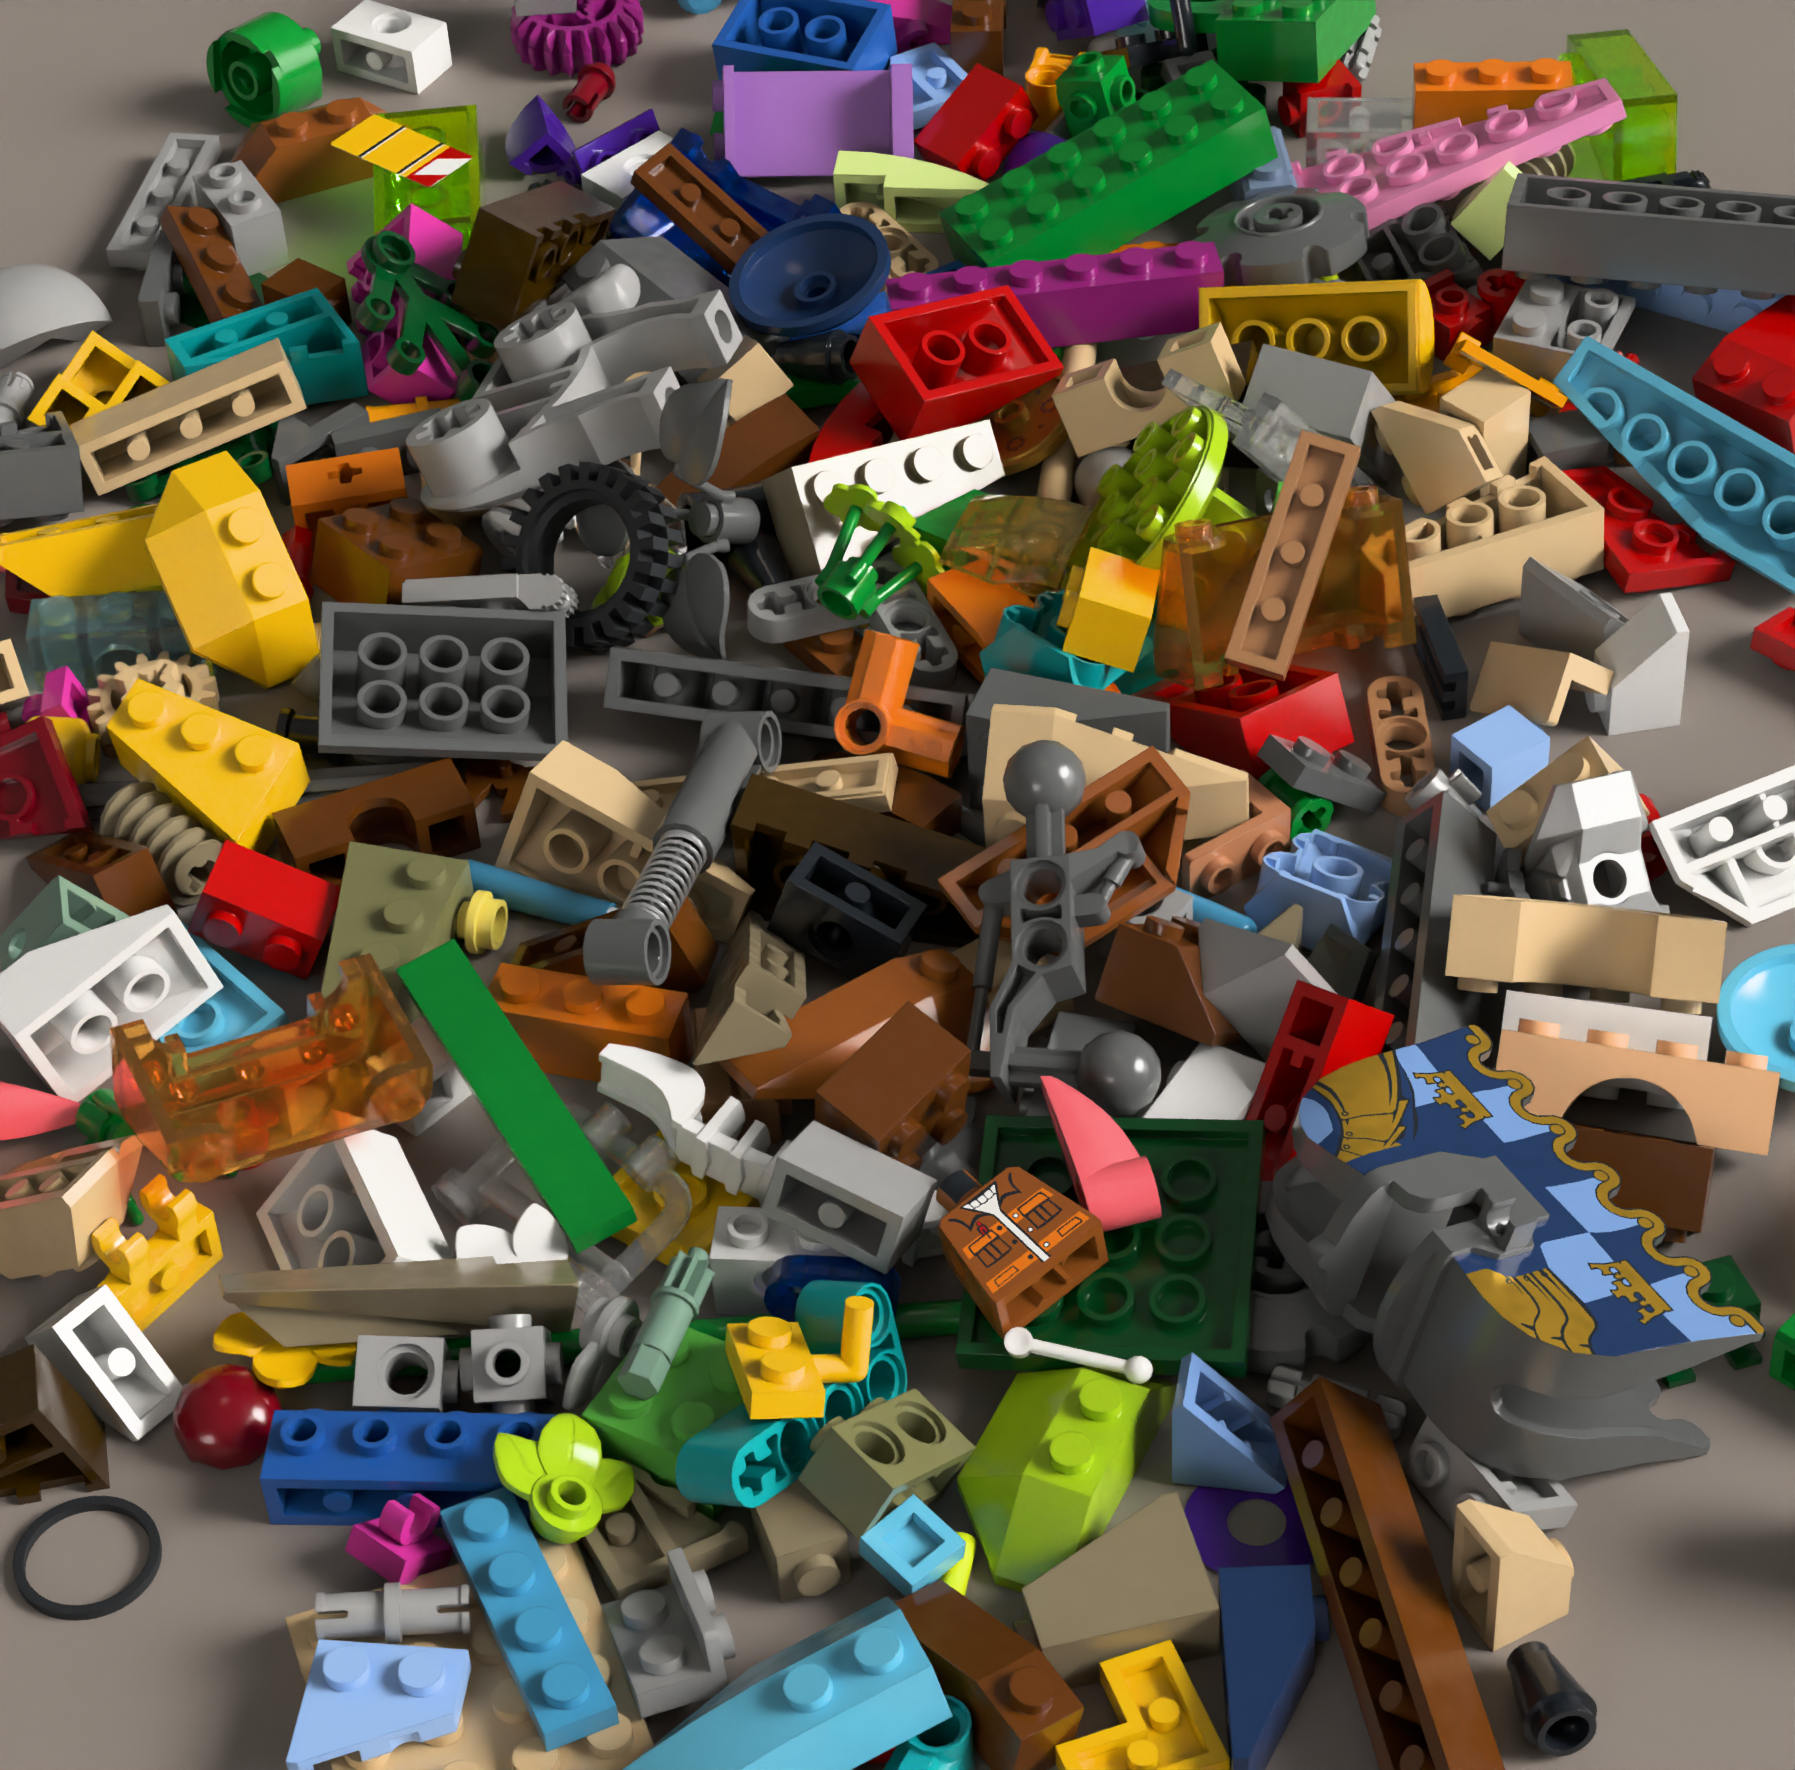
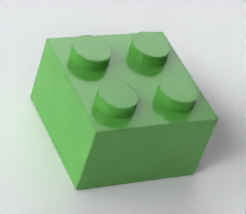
[582,1327,744,1521]

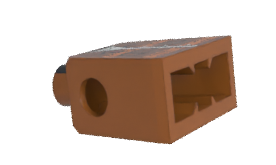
[936,1167,1109,1340]

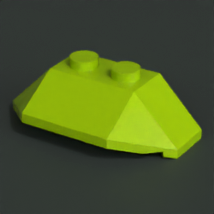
[957,1366,1177,1593]

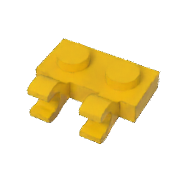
[90,1173,224,1332]

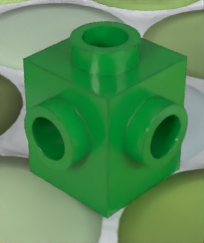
[1055,51,1136,137]

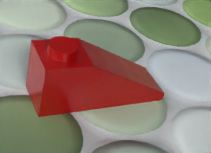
[1245,979,1395,1181]

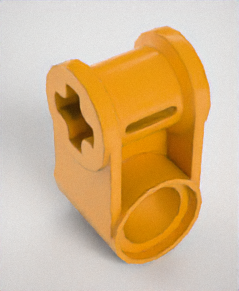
[1025,47,1086,132]

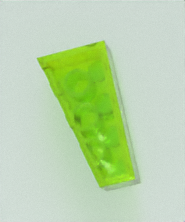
[1559,29,1678,181]

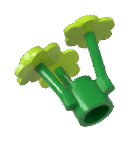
[814,483,945,621]

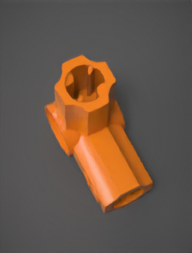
[834,629,966,779]

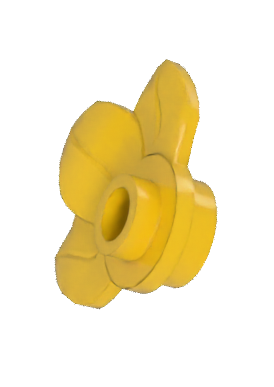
[213,1312,357,1389]

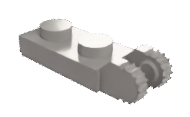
[402,573,579,618]

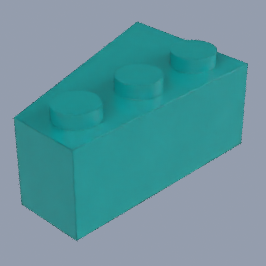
[164,288,369,405]

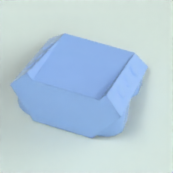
[1244,829,1393,950]

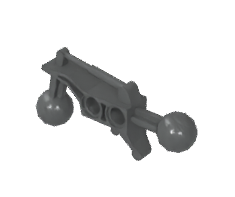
[967,740,1161,1118]

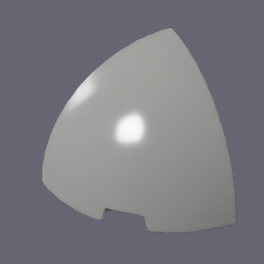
[0,264,113,369]

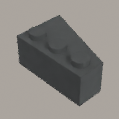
[0,411,84,527]

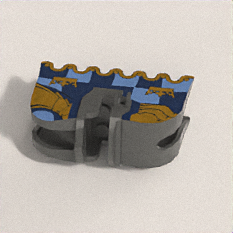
[1266,1025,1764,1480]

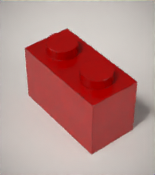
[914,63,1039,182]
[187,840,341,981]

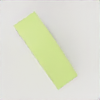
[833,150,989,233]

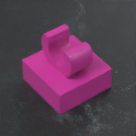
[21,665,94,734]
[345,1493,453,1585]

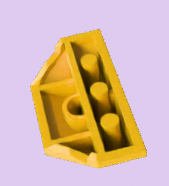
[143,450,319,690]
[0,503,165,609]

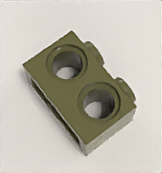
[798,1388,976,1540]

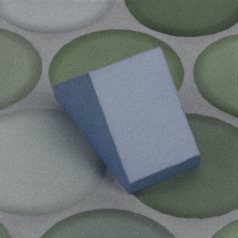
[1172,1352,1287,1494]

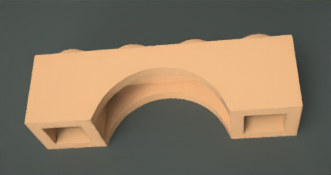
[1496,1018,1780,1156]

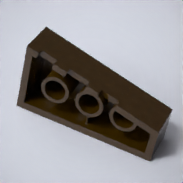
[451,180,616,329]
[731,773,987,948]

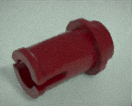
[562,62,616,123]

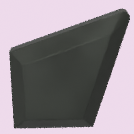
[1307,923,1379,1003]

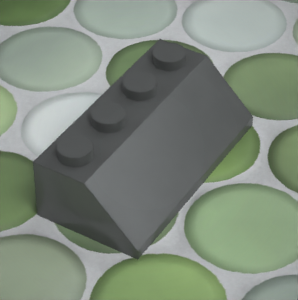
[561,236,790,387]

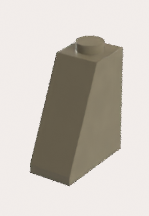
[1012,1491,1220,1689]

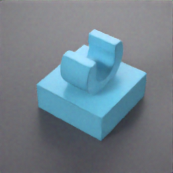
[858,1494,966,1597]

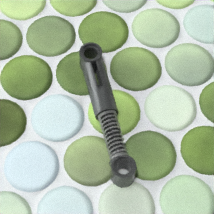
[583,711,782,985]

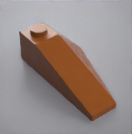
[717,947,996,1099]

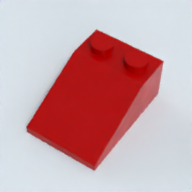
[849,285,1064,441]
[1692,295,1795,455]
[1137,657,1355,781]

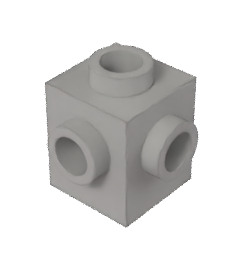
[459,1314,564,1414]

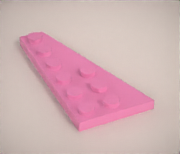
[1291,78,1627,230]

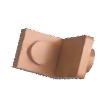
[1182,769,1291,899]

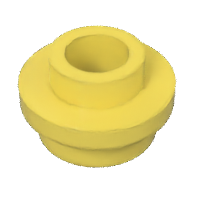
[457,890,508,955]

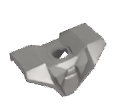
[1520,770,1670,913]

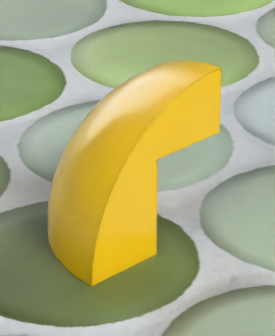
[27,330,171,431]

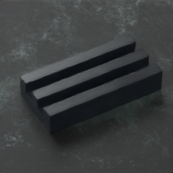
[1411,594,1469,721]

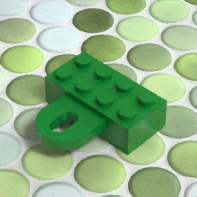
[1148,0,1376,83]

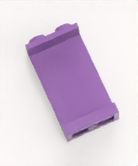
[712,64,914,178]

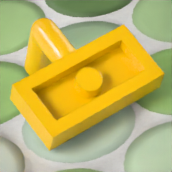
[725,1296,874,1419]

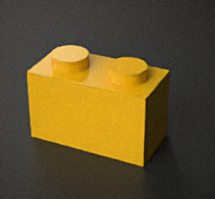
[1056,547,1161,673]

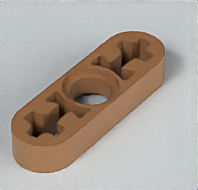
[1366,675,1436,817]

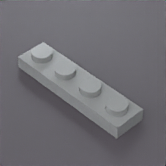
[106,132,222,271]

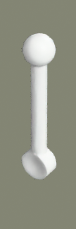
[1004,1327,1153,1384]

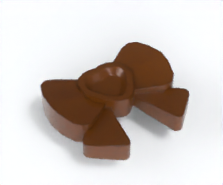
[465,759,535,823]

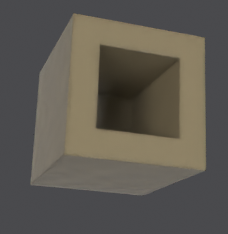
[751,1480,852,1603]

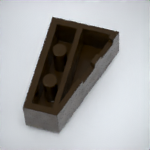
[0,1344,110,1505]

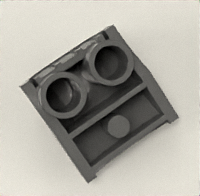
[1353,203,1483,289]

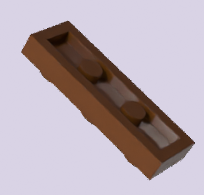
[630,142,769,274]
[160,206,263,323]

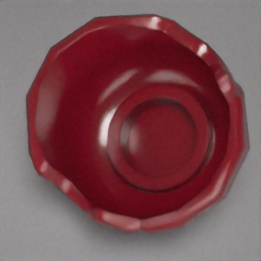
[173,1363,282,1470]

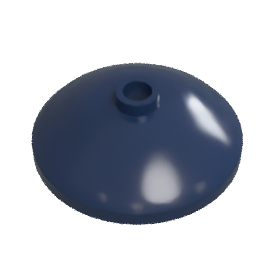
[729,213,891,337]

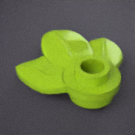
[493,1413,635,1544]

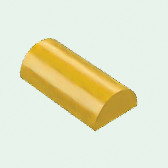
[1199,279,1434,395]

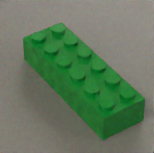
[938,59,1278,268]

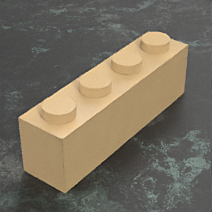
[71,338,307,496]

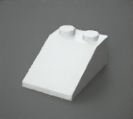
[0,904,224,1102]

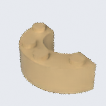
[1445,894,1727,1014]

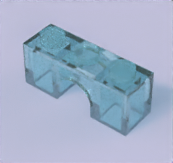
[25,590,217,692]

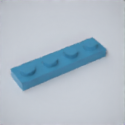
[440,1487,619,1752]

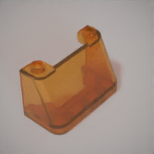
[1153,485,1417,690]
[109,953,433,1183]

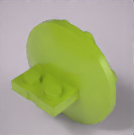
[1060,405,1268,616]

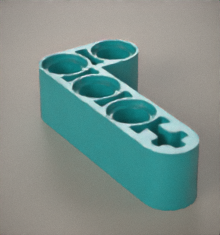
[675,1280,908,1508]

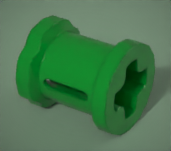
[1258,768,1334,842]

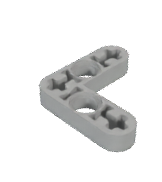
[747,560,958,690]

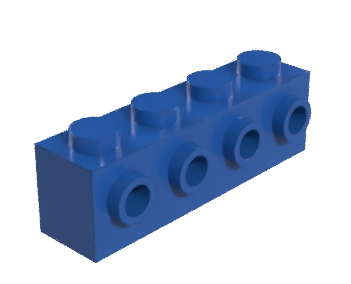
[259,1409,558,1529]

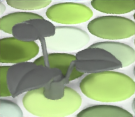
[576,378,760,660]

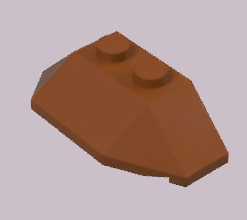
[230,97,418,204]
[937,745,1191,956]

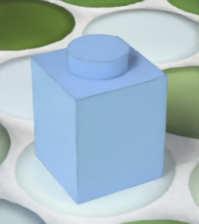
[1449,705,1550,812]

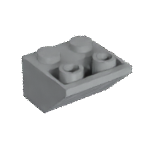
[1493,277,1636,393]

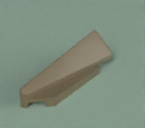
[692,909,806,1065]
[219,1256,578,1347]

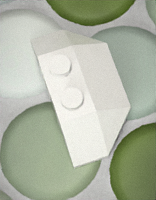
[1649,765,1795,927]

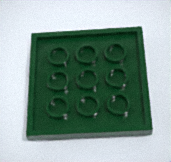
[955,1115,1266,1377]

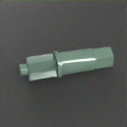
[617,1247,715,1400]

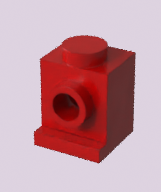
[1278,59,1362,138]
[1424,269,1491,362]

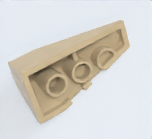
[982,704,1250,848]
[495,740,755,943]

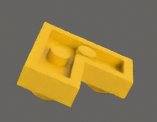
[1055,1639,1230,1770]

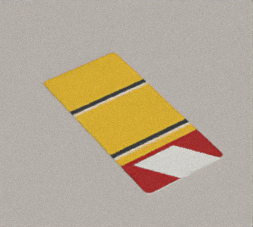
[331,115,472,187]

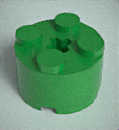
[206,11,322,127]

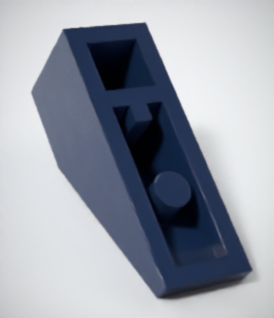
[1218,1564,1329,1770]

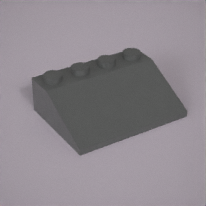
[318,602,568,761]

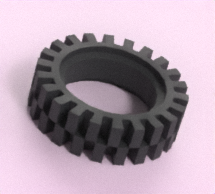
[501,462,683,652]

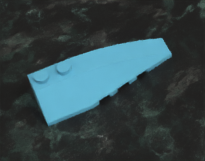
[1553,336,1795,595]
[622,1596,953,1770]

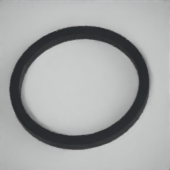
[13,1496,162,1621]

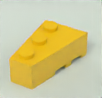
[106,678,310,855]

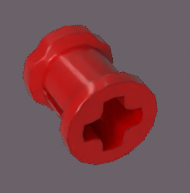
[1477,268,1526,342]

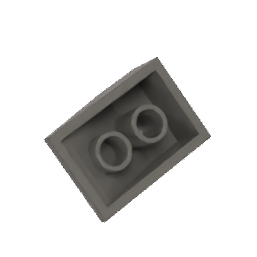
[966,668,1170,811]

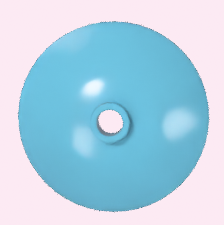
[1716,944,1795,1093]

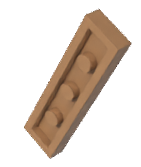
[1224,430,1361,681]

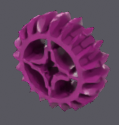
[510,0,644,78]

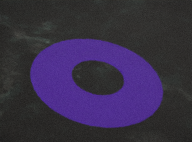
[1184,1477,1314,1572]

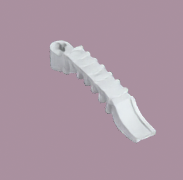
[597,1043,978,1267]

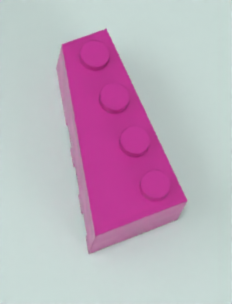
[346,203,463,404]

